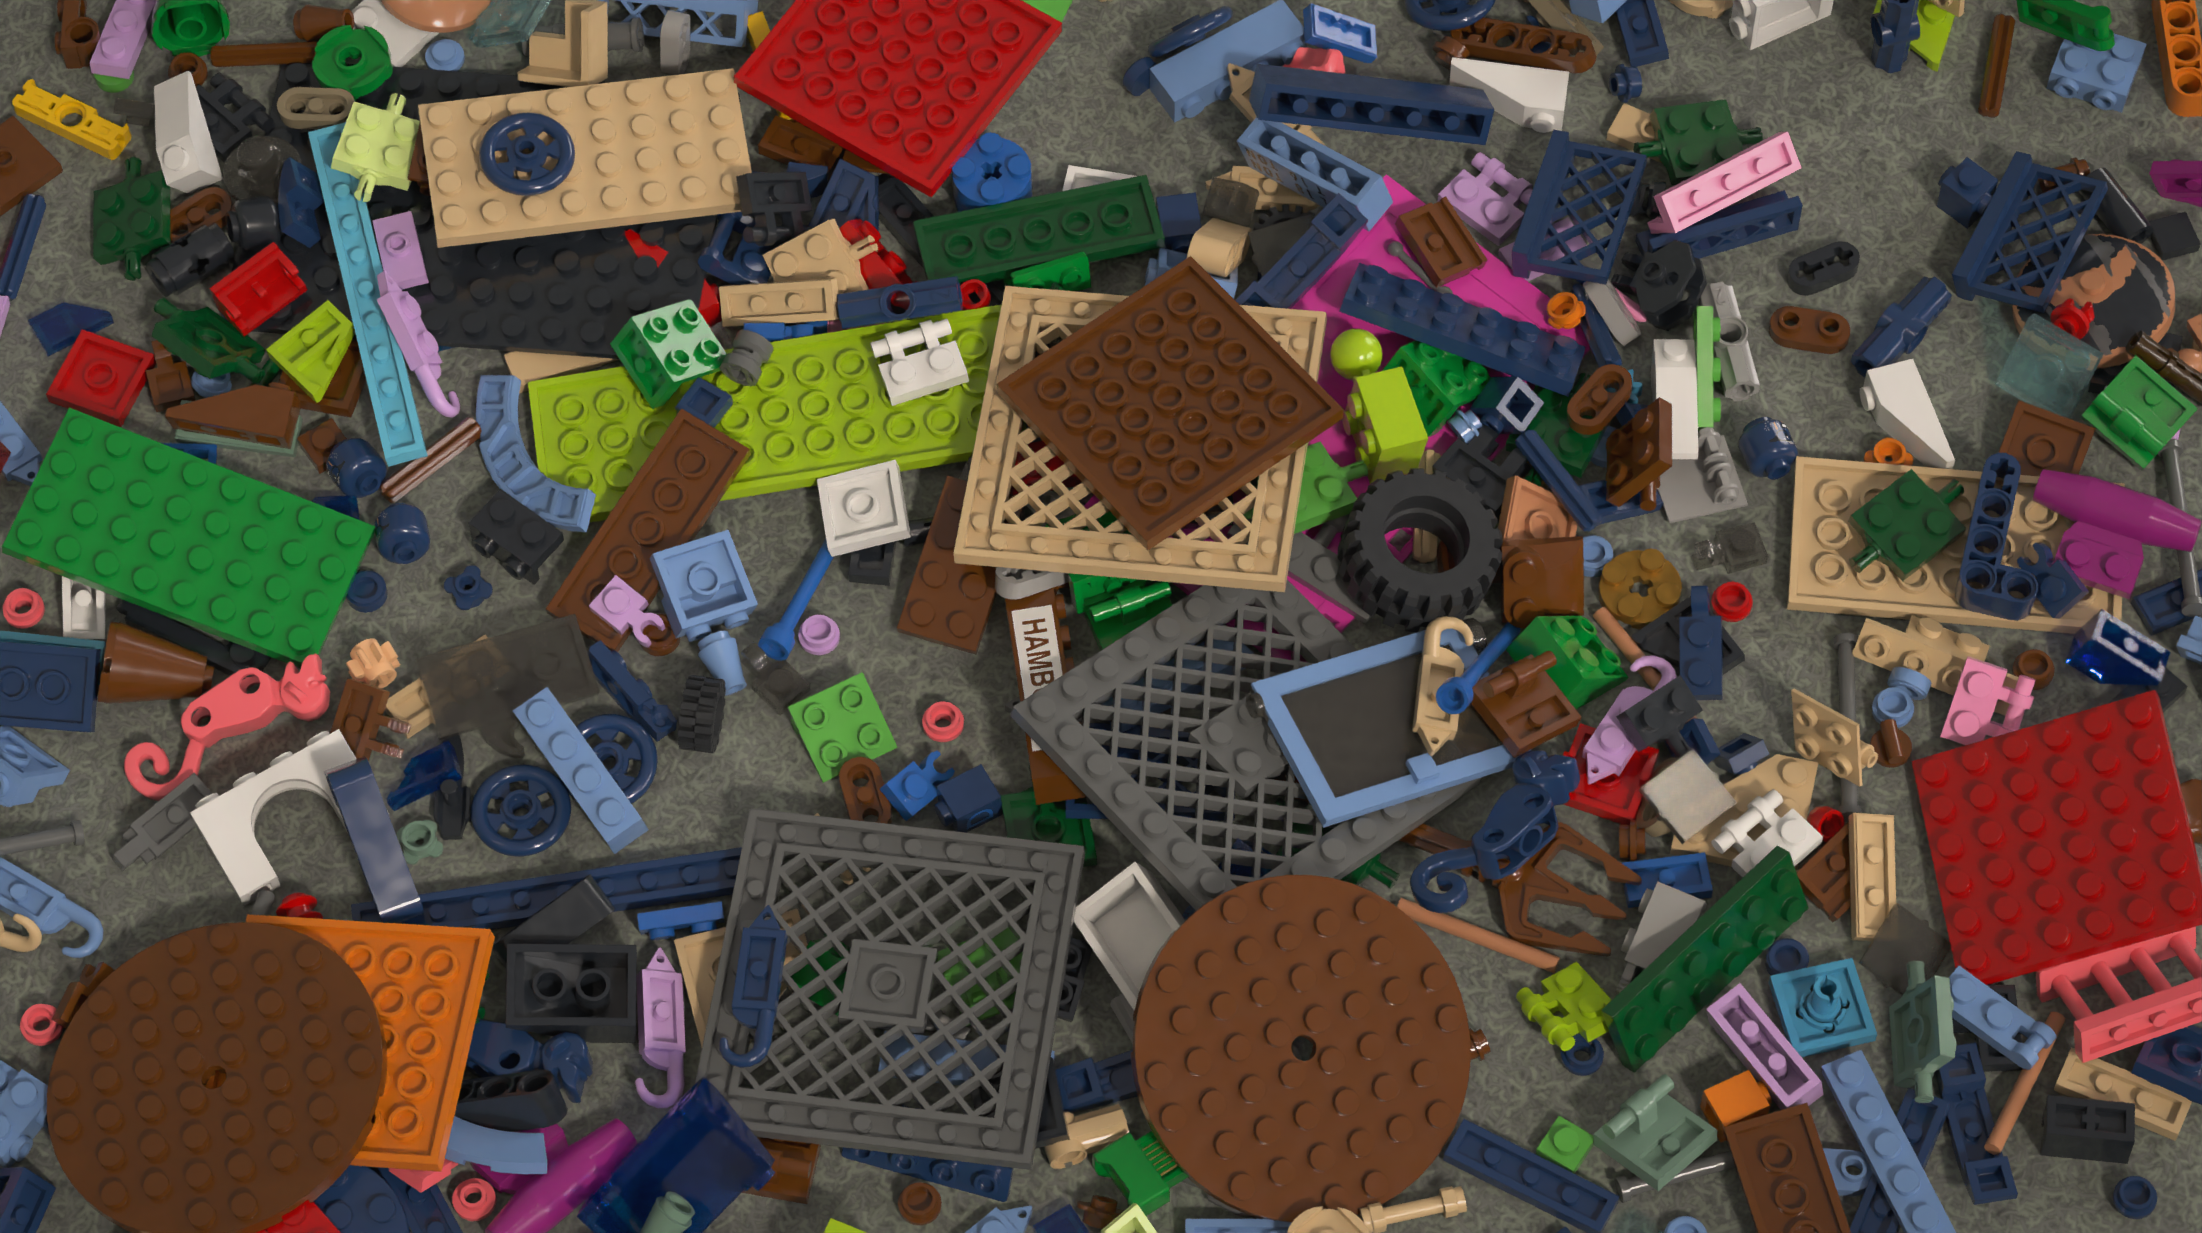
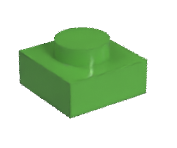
[1536,1116,1594,1174]

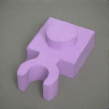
[589,575,665,647]

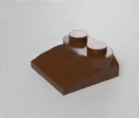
[1500,536,1584,628]

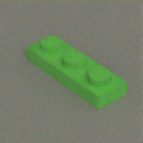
[1693,306,1721,432]

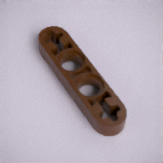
[1451,17,1597,73]

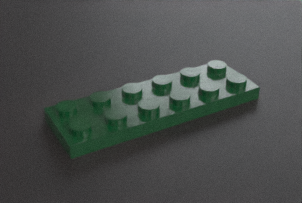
[913,175,1165,286]
[1601,845,1809,1073]

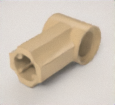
[1044,1104,1129,1169]

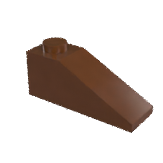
[165,382,302,449]

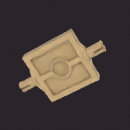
[763,219,878,325]

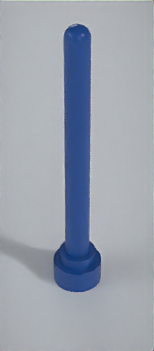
[758,539,834,661]
[1436,622,1521,714]

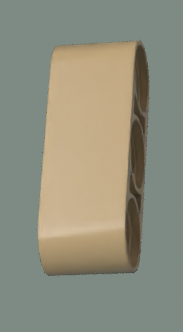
[1186,218,1252,277]

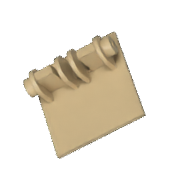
[1791,689,1878,787]

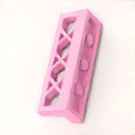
[1647,132,1801,234]

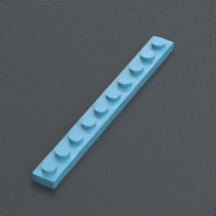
[308,122,428,467]

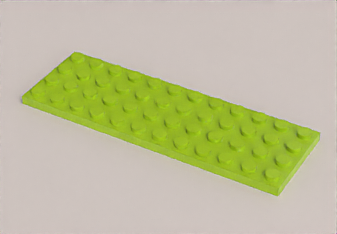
[528,305,1027,523]

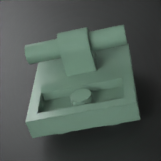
[1593,1074,1717,1191]

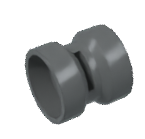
[720,330,774,386]

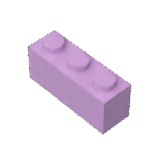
[1706,983,1823,1110]

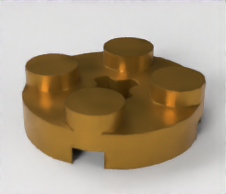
[1598,548,1682,630]

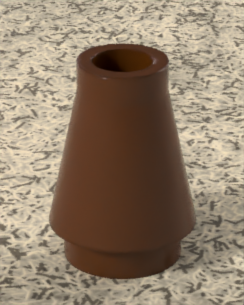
[293,4,354,42]

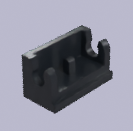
[2040,1095,2135,1164]

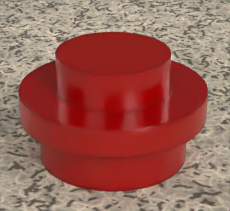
[1711,582,1753,622]

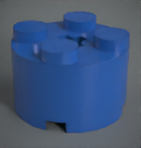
[952,133,1032,212]

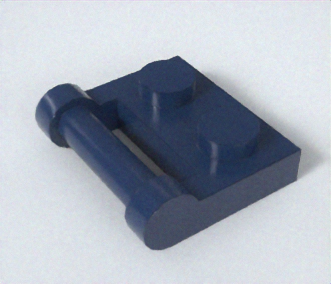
[698,212,783,285]

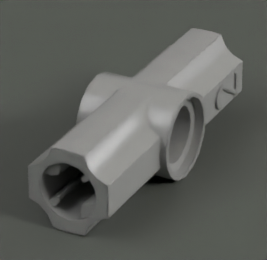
[1699,282,1760,402]

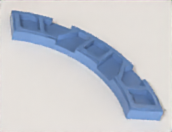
[476,375,596,533]
[445,1116,547,1174]

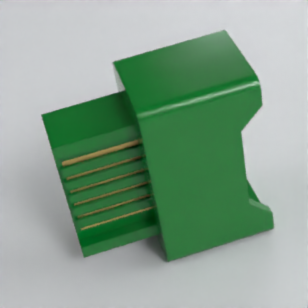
[1092,1131,1189,1216]

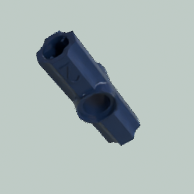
[1870,0,1920,73]
[837,276,963,329]
[1851,276,1952,378]

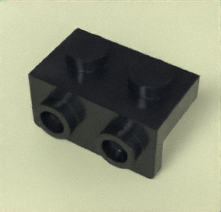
[468,489,564,585]

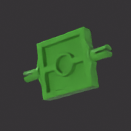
[1243,441,1368,534]

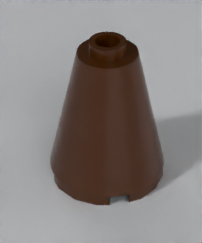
[98,621,214,704]

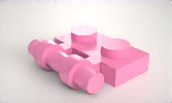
[1940,656,2036,745]

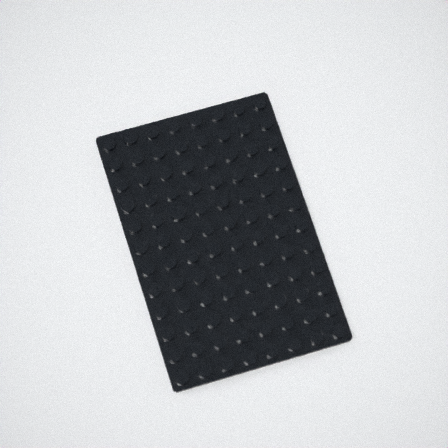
[221,63,741,359]

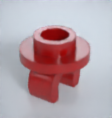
[2050,298,2095,340]

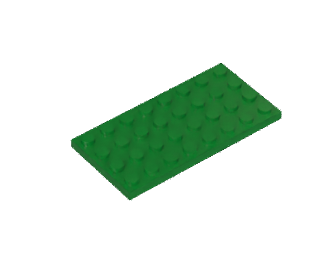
[2,408,375,669]

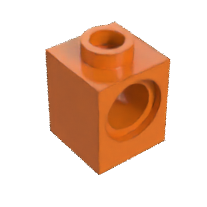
[1700,1070,1772,1143]

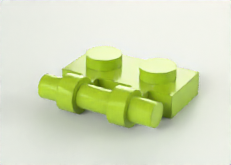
[1516,962,1611,1051]

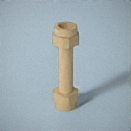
[1359,1186,1467,1233]

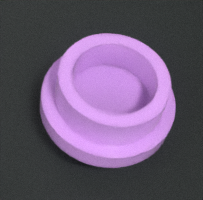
[798,615,840,655]

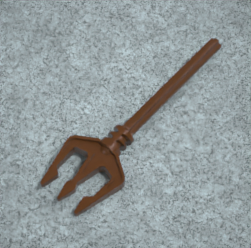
[1274,772,1642,957]

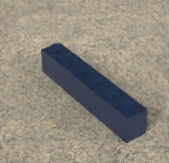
[1249,64,1494,145]

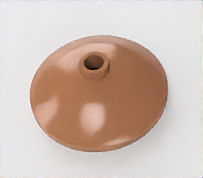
[381,0,492,33]

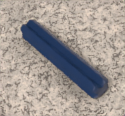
[0,194,46,301]
[1570,283,1622,368]
[1515,429,1602,532]

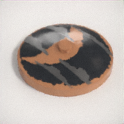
[2012,234,2175,369]

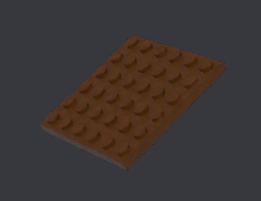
[996,256,1344,551]

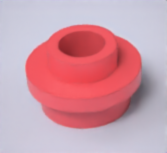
[3,588,45,629]
[922,701,964,742]
[20,1004,64,1046]
[452,1178,496,1221]

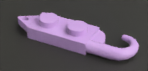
[376,270,460,418]
[1582,655,1677,784]
[635,948,686,1108]

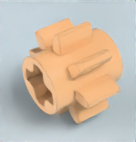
[346,638,401,689]

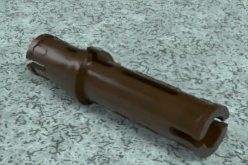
[2125,330,2202,404]

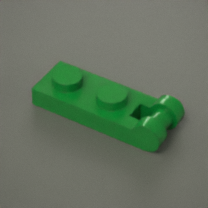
[2016,0,2115,51]

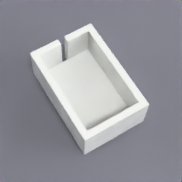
[1074,862,1185,1010]

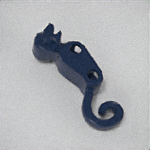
[1410,751,1580,913]
[465,1020,593,1103]

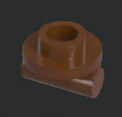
[1870,719,1912,768]

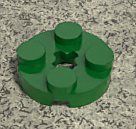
[312,25,393,101]

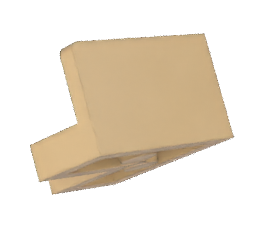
[518,0,608,87]

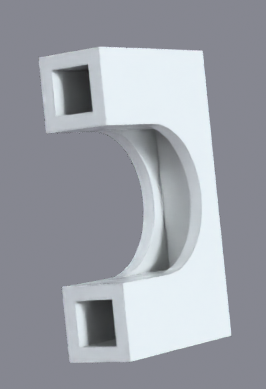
[190,729,390,907]

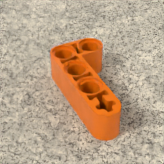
[2151,0,2202,117]

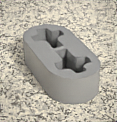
[660,10,690,75]
[1583,279,1641,346]

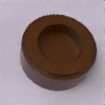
[640,614,680,656]

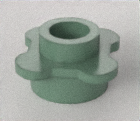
[396,820,443,865]

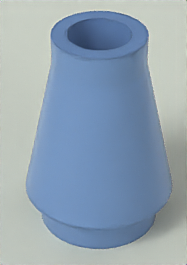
[698,631,747,695]

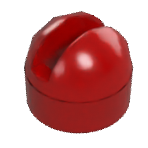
[961,279,991,311]
[1807,806,1844,842]

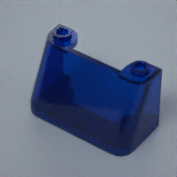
[576,1076,775,1233]

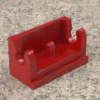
[209,242,308,337]

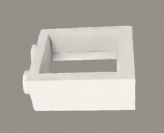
[1729,0,1834,50]

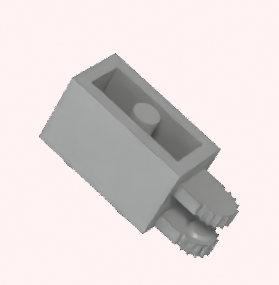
[1615,881,1707,995]

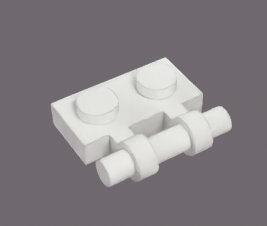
[870,319,969,406]
[1711,789,1823,877]

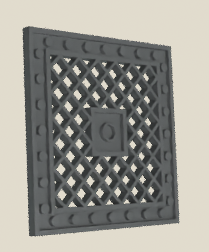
[1010,580,1482,910]
[687,808,1085,1170]

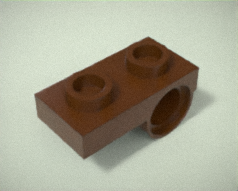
[55,0,101,69]

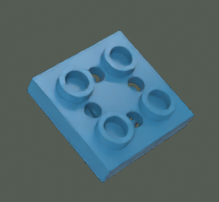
[1768,958,1877,1057]

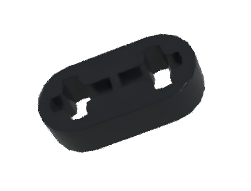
[1787,241,1860,296]

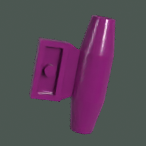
[2033,469,2202,600]
[471,1118,637,1233]

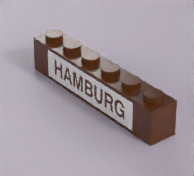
[1005,587,1086,805]

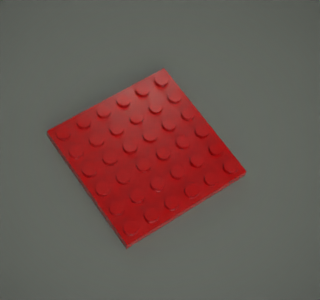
[733,0,1062,198]
[1912,690,2202,985]

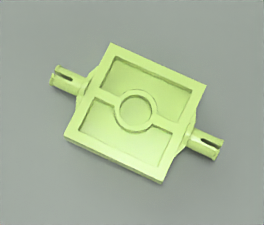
[331,93,420,202]

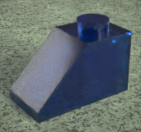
[2065,609,2171,686]

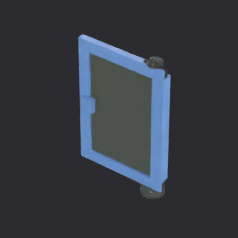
[1245,618,1532,828]

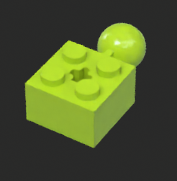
[1330,329,1428,484]

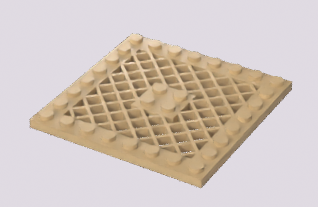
[954,286,1327,592]

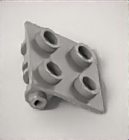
[1657,427,1748,524]

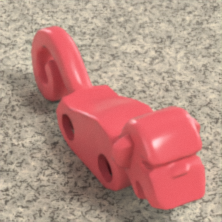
[124,654,330,801]

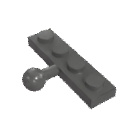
[1227,514,1371,625]

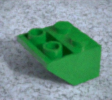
[1506,616,1629,710]

